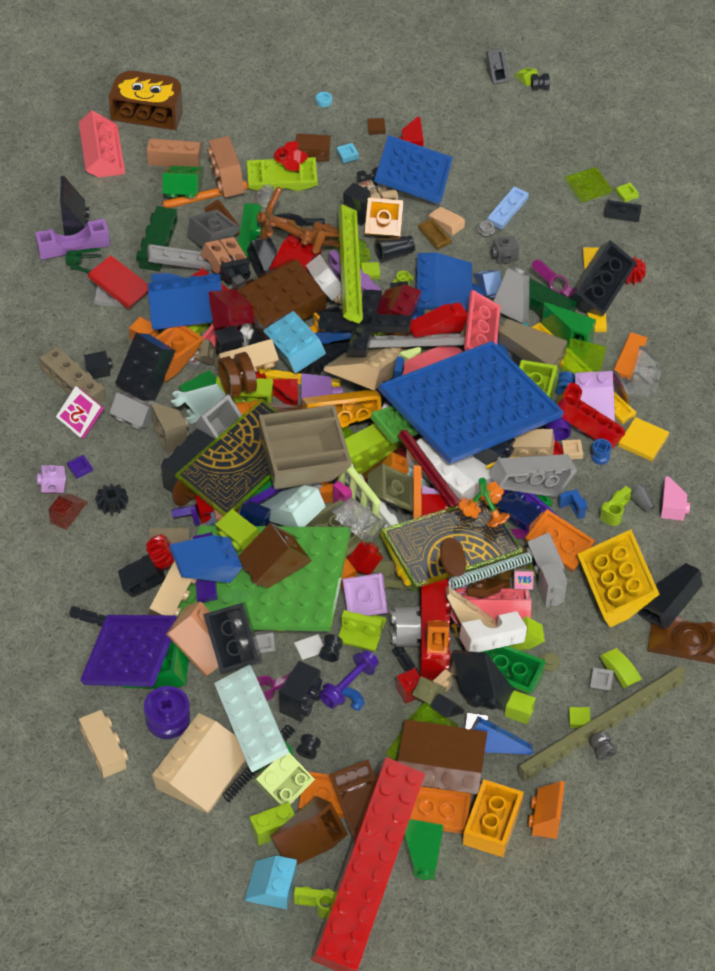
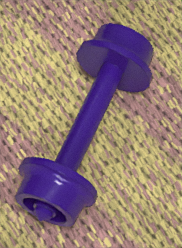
[319,649,379,709]

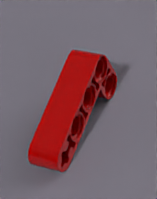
[556,382,625,448]

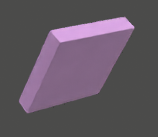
[343,573,389,616]

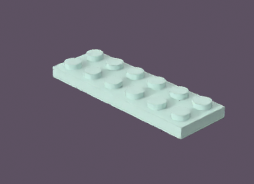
[214,665,289,772]

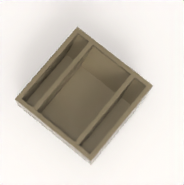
[259,405,352,489]

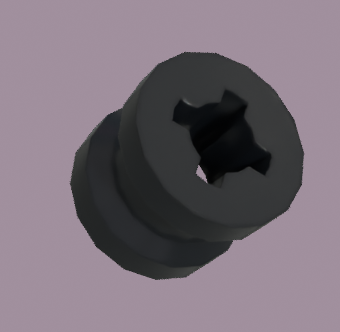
[296,734,321,759]

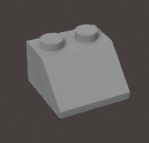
[110,391,164,429]

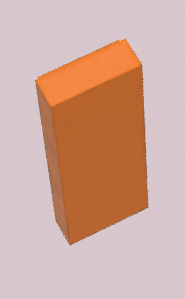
[614,332,648,380]

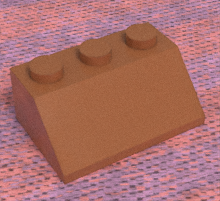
[147,138,203,167]
[166,601,219,676]

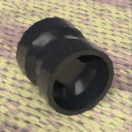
[531,73,550,91]
[319,634,343,662]

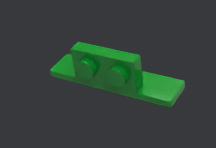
[238,203,262,258]

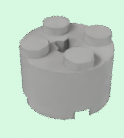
[389,606,421,647]

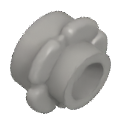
[478,220,495,236]

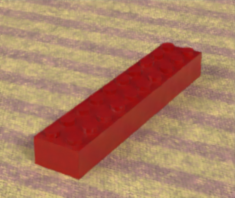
[420,494,450,680]
[311,757,425,971]

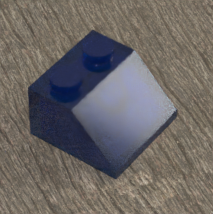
[497,490,543,533]

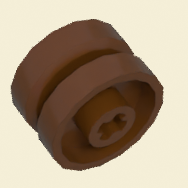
[218,352,257,398]

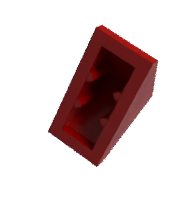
[273,379,298,405]

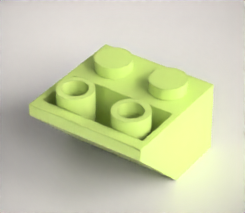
[252,753,315,805]

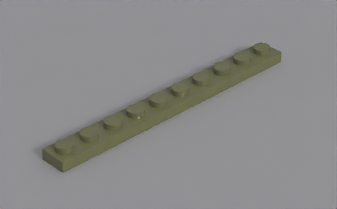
[518,665,686,782]

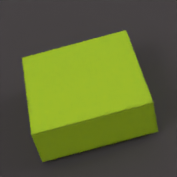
[615,182,639,202]
[361,262,380,280]
[569,707,590,728]

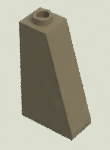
[498,319,568,366]

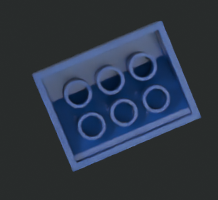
[417,252,472,317]
[148,273,222,330]

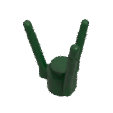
[66,247,102,273]

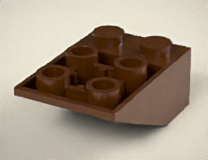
[270,796,348,865]

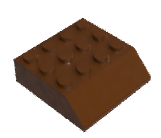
[230,259,327,340]

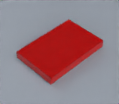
[87,255,148,310]

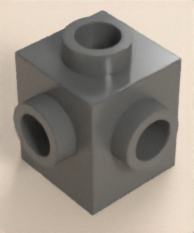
[491,235,519,264]

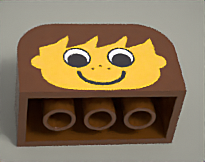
[109,71,183,131]

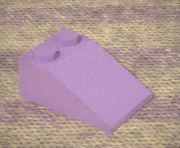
[575,371,615,432]

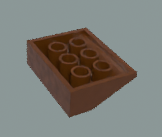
[398,719,488,794]

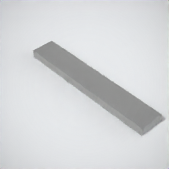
[369,333,465,348]

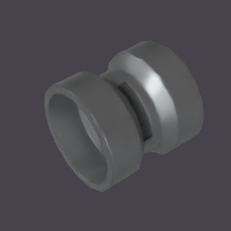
[590,731,617,760]

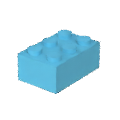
[263,311,326,374]

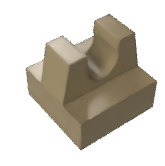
[194,339,216,365]

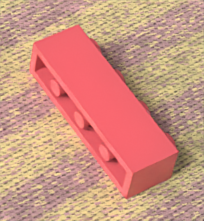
[402,345,464,375]

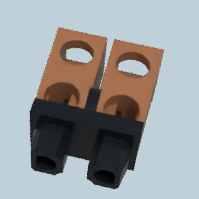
[200,237,251,283]

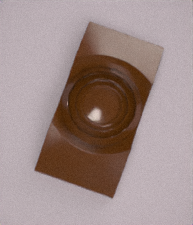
[648,616,715,664]
[329,759,375,839]

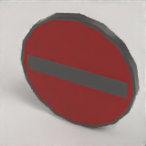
[612,370,633,404]

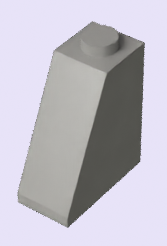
[493,267,529,323]

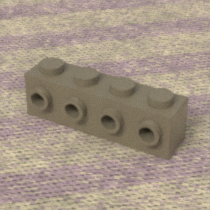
[39,347,105,404]

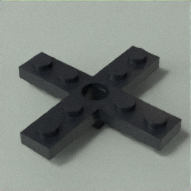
[318,289,412,356]

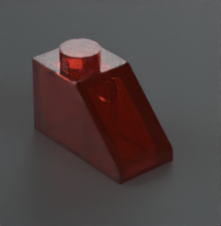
[48,494,88,530]

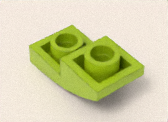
[600,648,642,688]

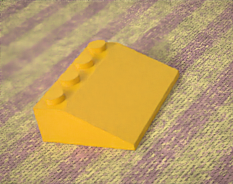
[578,529,659,628]

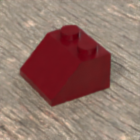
[378,284,421,317]
[208,289,255,328]

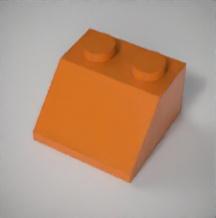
[528,781,565,839]

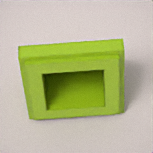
[514,67,538,86]

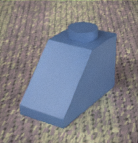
[473,270,502,298]

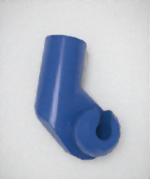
[342,686,365,711]

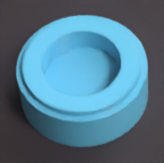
[316,92,332,107]

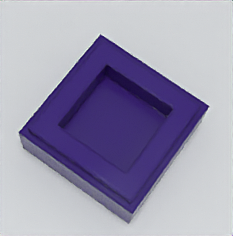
[67,455,93,479]

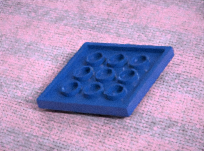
[374,135,453,204]

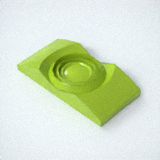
[247,157,318,192]

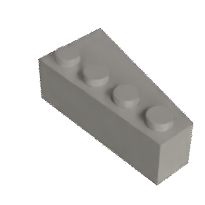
[489,454,577,497]

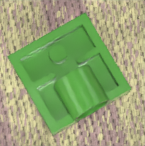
[370,406,420,443]

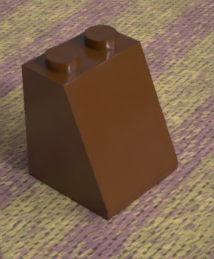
[238,523,312,588]

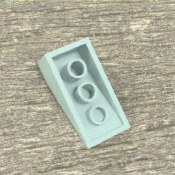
[247,485,326,527]

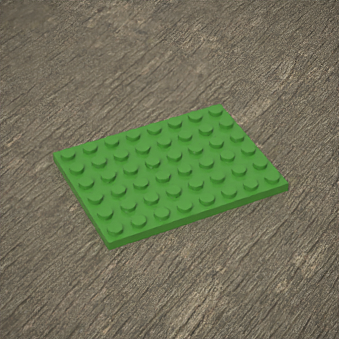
[178,526,351,631]

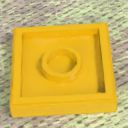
[618,417,669,461]

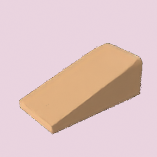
[428,207,465,236]

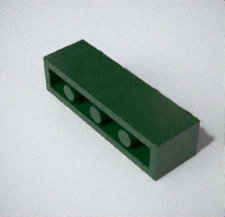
[136,206,178,272]
[529,278,577,316]

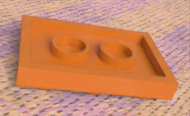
[525,509,596,572]

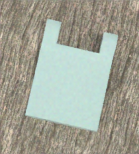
[171,384,226,424]

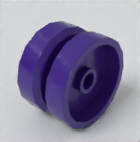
[144,686,190,739]

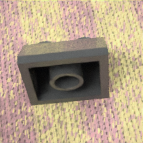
[187,210,239,249]

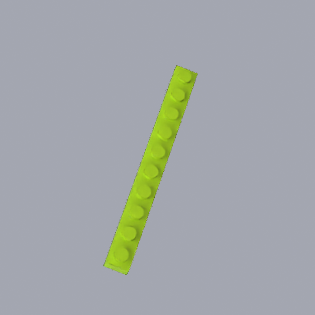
[338,204,363,324]

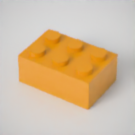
[463,779,524,857]

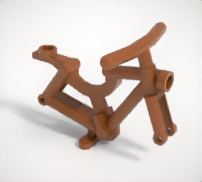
[257,187,340,254]

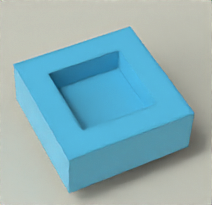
[336,143,359,163]

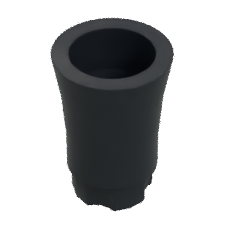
[374,236,415,263]

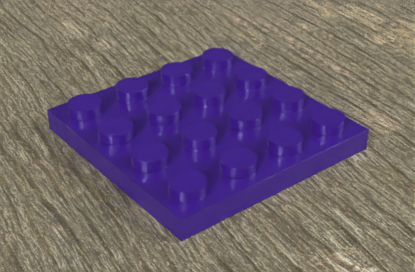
[80,615,178,687]

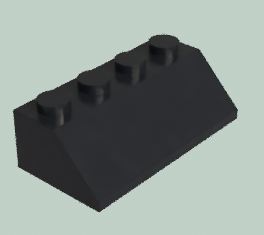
[568,240,637,316]

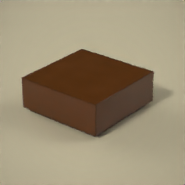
[368,118,386,135]

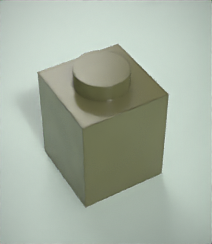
[412,676,447,704]

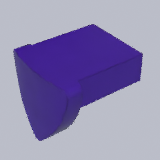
[171,504,200,526]

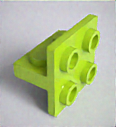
[339,610,386,652]

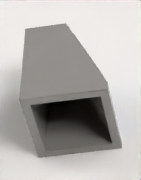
[191,394,244,443]

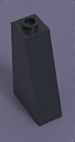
[638,563,703,630]

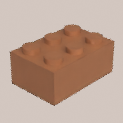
[207,136,245,197]

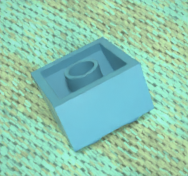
[245,856,297,909]

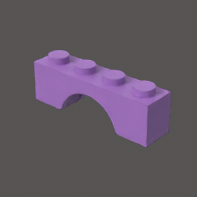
[35,218,110,260]

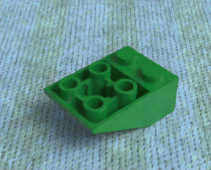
[542,302,596,358]

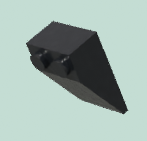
[60,176,90,236]
[452,650,514,709]

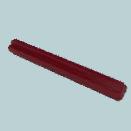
[398,430,460,508]

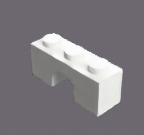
[459,611,527,652]

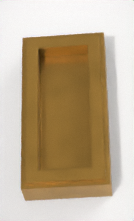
[418,218,452,250]

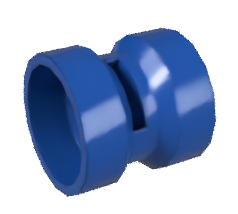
[556,371,575,395]
[591,439,612,465]

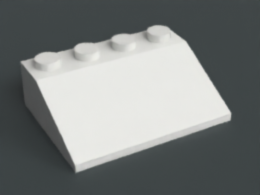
[406,437,493,500]

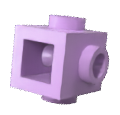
[36,465,66,493]

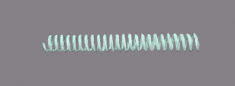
[449,553,532,590]

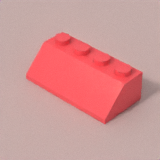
[79,110,125,177]
[464,290,501,351]
[449,588,531,625]

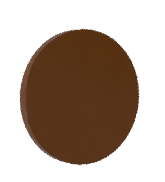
[172,476,199,506]
[440,537,466,577]

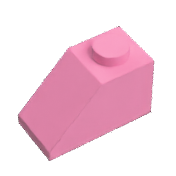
[661,476,690,521]

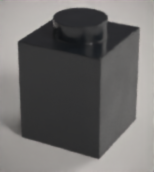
[84,351,113,379]

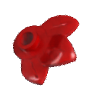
[274,141,309,171]

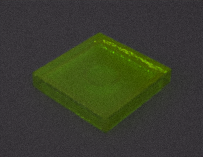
[566,167,613,203]
[562,338,607,374]

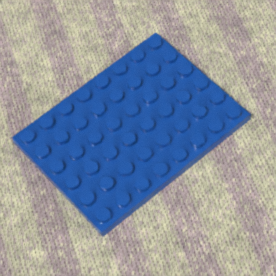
[378,341,564,464]

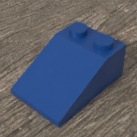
[169,535,243,583]

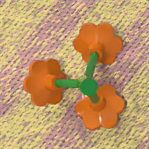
[458,478,510,527]

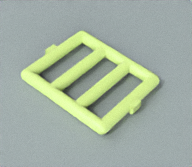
[337,466,381,535]

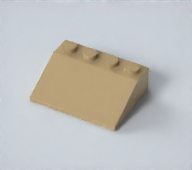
[324,347,405,390]
[152,713,246,814]

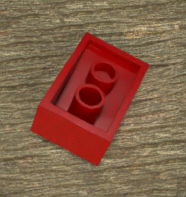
[270,233,322,274]

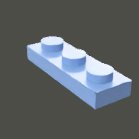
[487,187,529,230]

